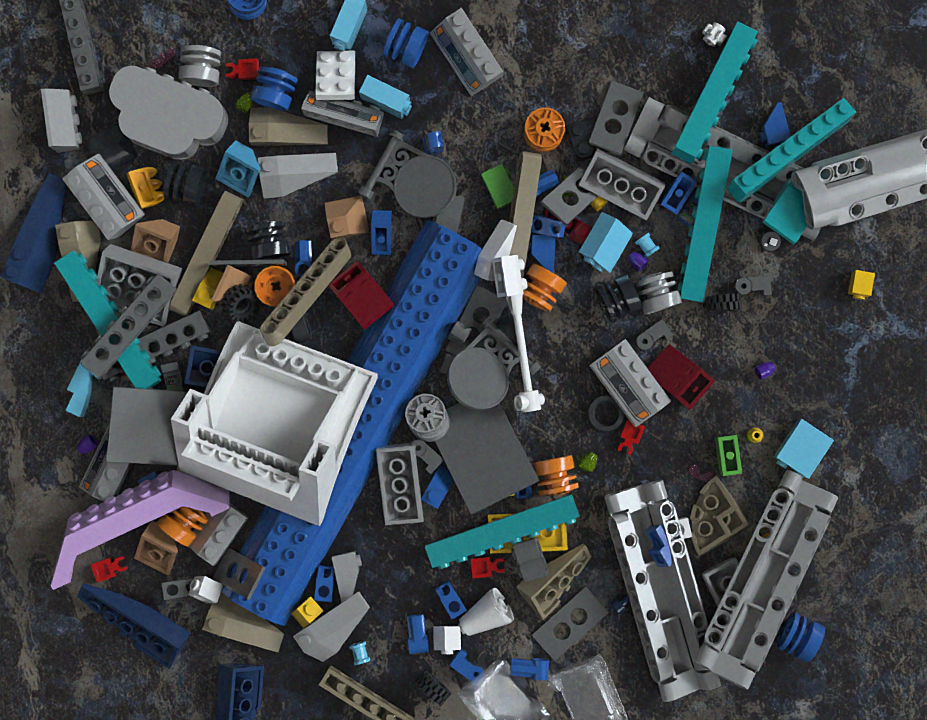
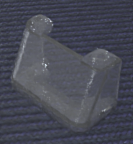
[548,655,628,720]
[458,660,550,720]

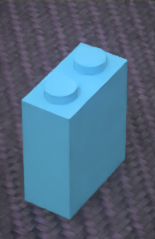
[330,0,367,51]
[359,75,412,119]
[579,212,633,273]
[773,419,834,479]

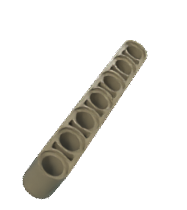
[509,151,542,278]
[169,191,243,317]
[260,237,351,346]

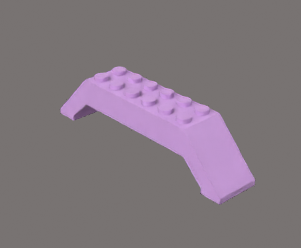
[51,470,229,590]

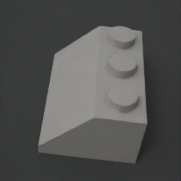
[41,89,82,153]
[189,503,249,566]

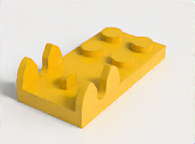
[488,513,568,553]

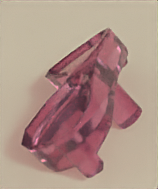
[151,47,176,68]
[688,464,713,482]

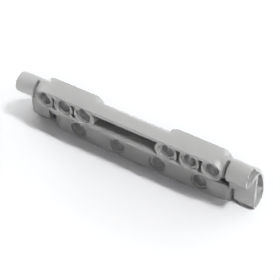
[624,97,830,241]
[791,129,927,230]
[694,470,838,690]
[604,480,721,702]

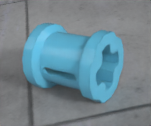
[635,233,660,258]
[349,641,370,665]

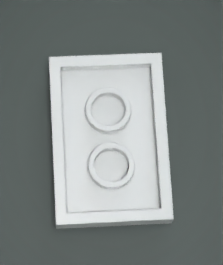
[316,51,355,100]

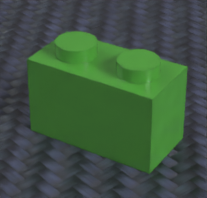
[481,164,515,211]
[714,435,742,476]

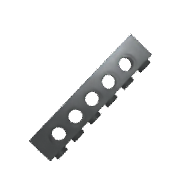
[59,0,104,95]
[80,274,176,380]
[97,311,212,382]

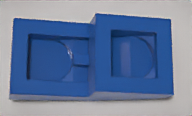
[645,525,672,567]

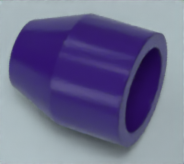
[627,252,648,272]
[754,362,775,380]
[77,434,98,454]

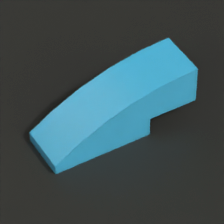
[66,359,93,417]

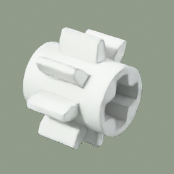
[702,22,727,47]

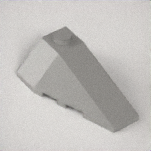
[258,153,338,199]
[293,592,370,662]

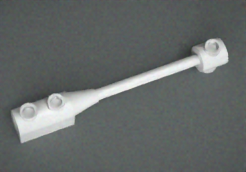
[492,255,545,412]

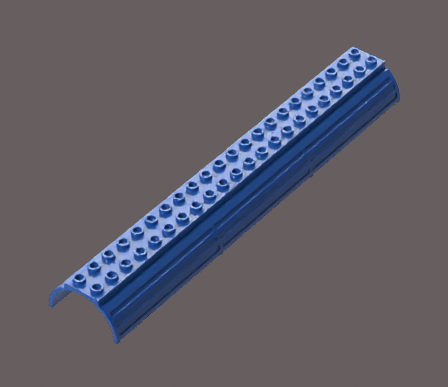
[221,220,482,626]

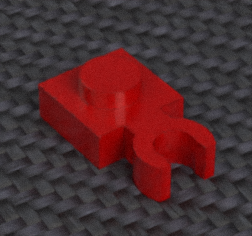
[226,58,259,80]
[618,419,645,455]
[91,556,128,583]
[471,557,505,578]

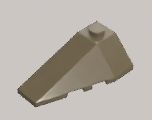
[249,107,328,146]
[55,221,101,302]
[517,544,591,620]
[202,592,284,652]

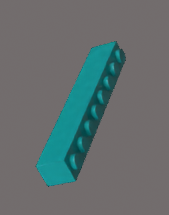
[671,22,758,164]
[727,98,856,203]
[677,145,733,302]
[54,250,162,389]
[425,494,580,570]

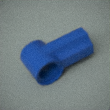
[536,169,560,198]
[295,240,312,278]
[407,614,429,654]
[510,658,549,680]

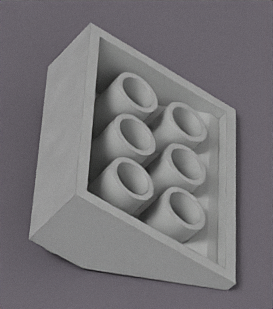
[96,244,183,327]

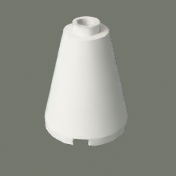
[458,588,514,636]

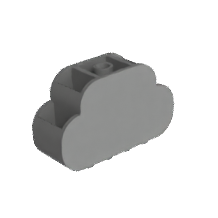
[109,66,228,160]

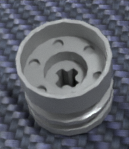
[178,45,221,87]
[634,271,682,315]
[405,394,450,442]

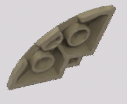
[690,476,752,556]

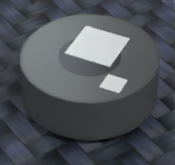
[760,232,781,251]

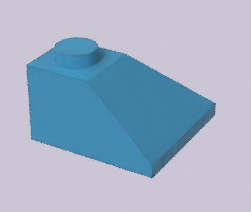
[215,140,260,197]

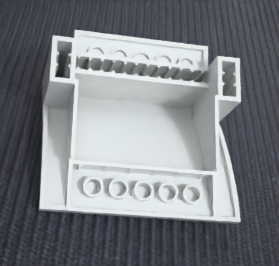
[171,322,378,526]

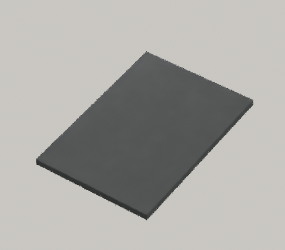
[106,386,204,466]
[435,403,539,515]

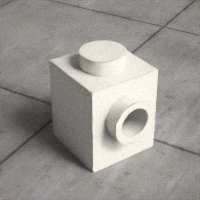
[433,626,461,654]

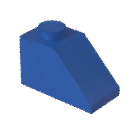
[760,102,791,148]
[657,171,698,214]
[371,210,392,255]
[528,235,555,273]
[421,465,454,509]

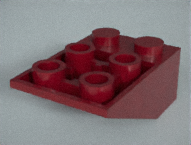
[328,260,395,330]
[647,344,715,410]

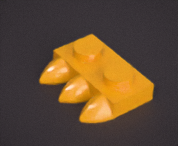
[127,167,165,209]

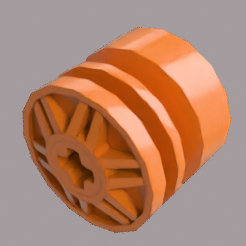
[524,108,565,153]
[522,263,567,312]
[255,266,297,306]
[533,455,579,496]
[156,506,209,547]

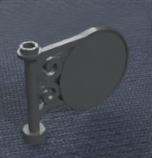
[357,130,457,218]
[447,316,542,410]

